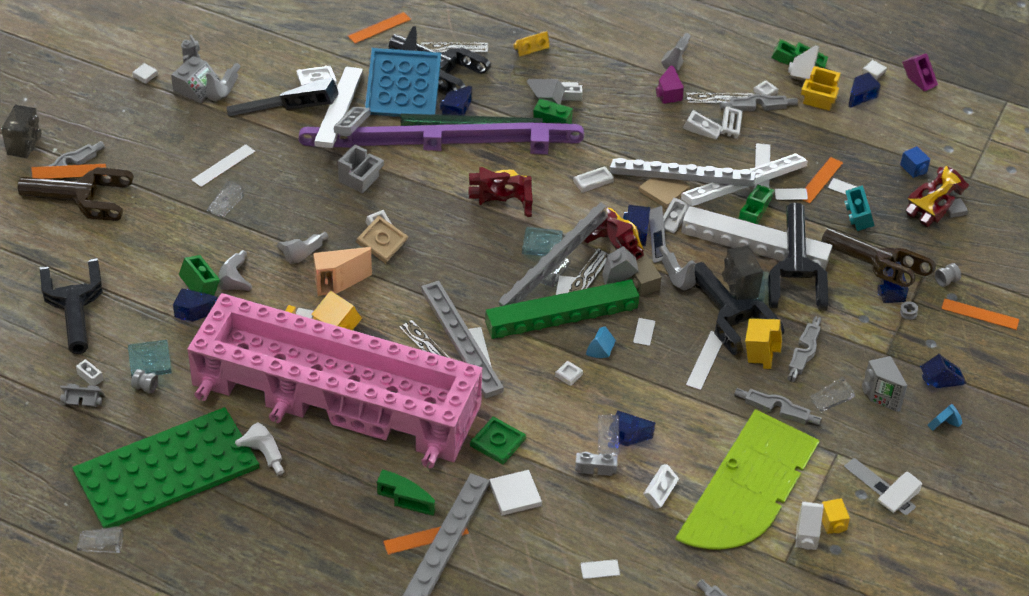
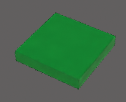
[470,416,526,465]

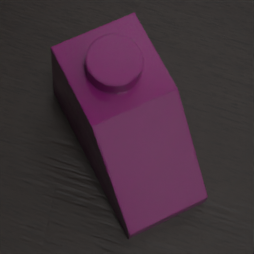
[902,53,938,91]
[656,66,684,104]

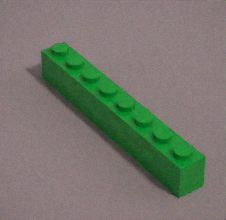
[485,279,639,339]

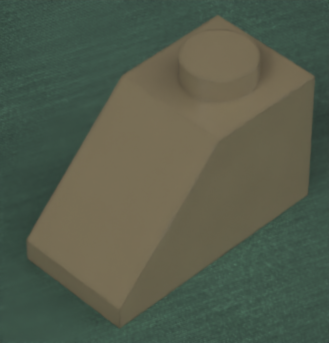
[632,252,662,296]

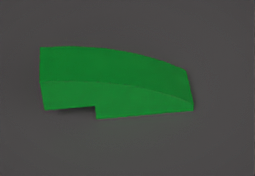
[771,39,828,68]
[738,184,775,224]
[377,469,435,516]

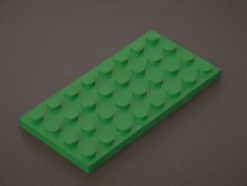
[72,407,259,532]

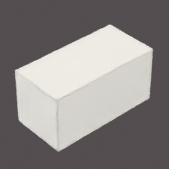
[562,85,582,101]
[76,359,103,386]

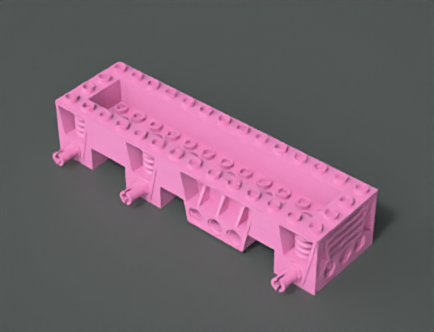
[187,293,482,468]

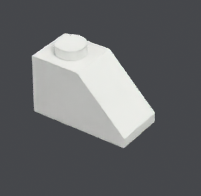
[788,45,819,81]
[796,502,823,550]

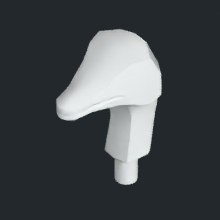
[235,423,284,475]

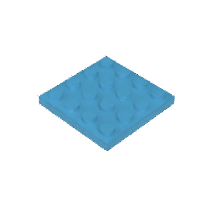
[365,48,441,119]

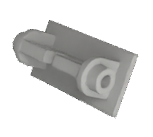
[181,35,201,64]
[60,384,105,407]
[575,452,617,476]

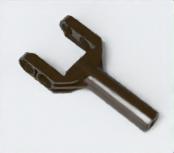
[18,167,134,221]
[821,228,936,287]

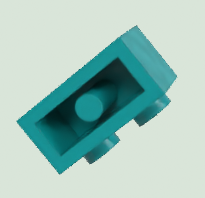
[844,185,875,231]

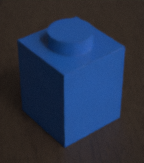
[900,146,930,178]

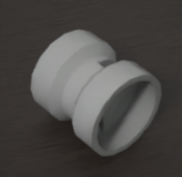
[934,263,961,287]
[131,369,159,394]

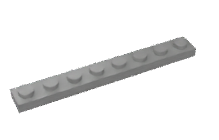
[610,158,756,186]
[499,202,608,306]
[421,281,504,399]
[403,473,490,596]

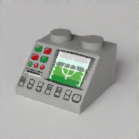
[171,56,221,103]
[862,356,907,412]

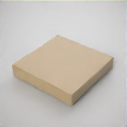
[639,177,690,209]
[356,215,409,264]

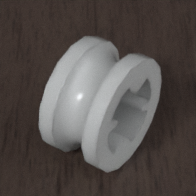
[900,301,918,320]

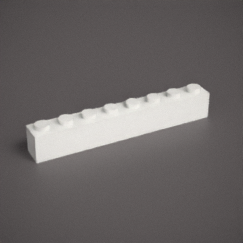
[681,206,832,269]

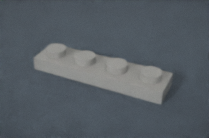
[334,107,370,136]

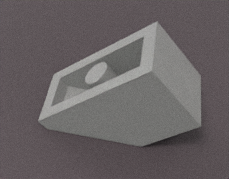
[527,79,565,104]
[602,246,639,285]

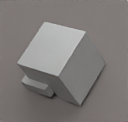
[338,145,384,193]

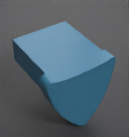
[586,326,616,358]
[927,404,963,431]

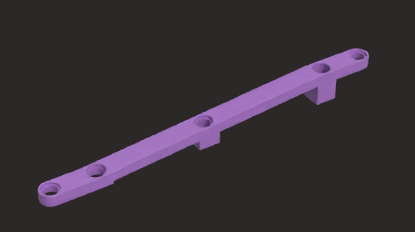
[298,123,584,154]

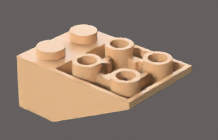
[314,247,372,296]

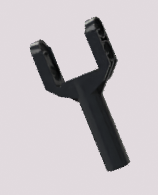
[388,34,491,97]
[768,203,828,310]
[40,258,103,354]
[695,262,784,355]

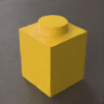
[821,498,850,534]

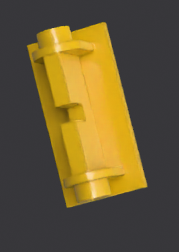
[513,31,550,56]

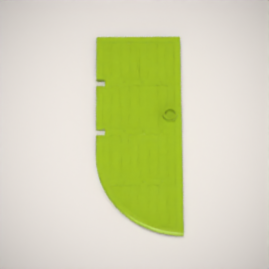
[675,409,820,550]

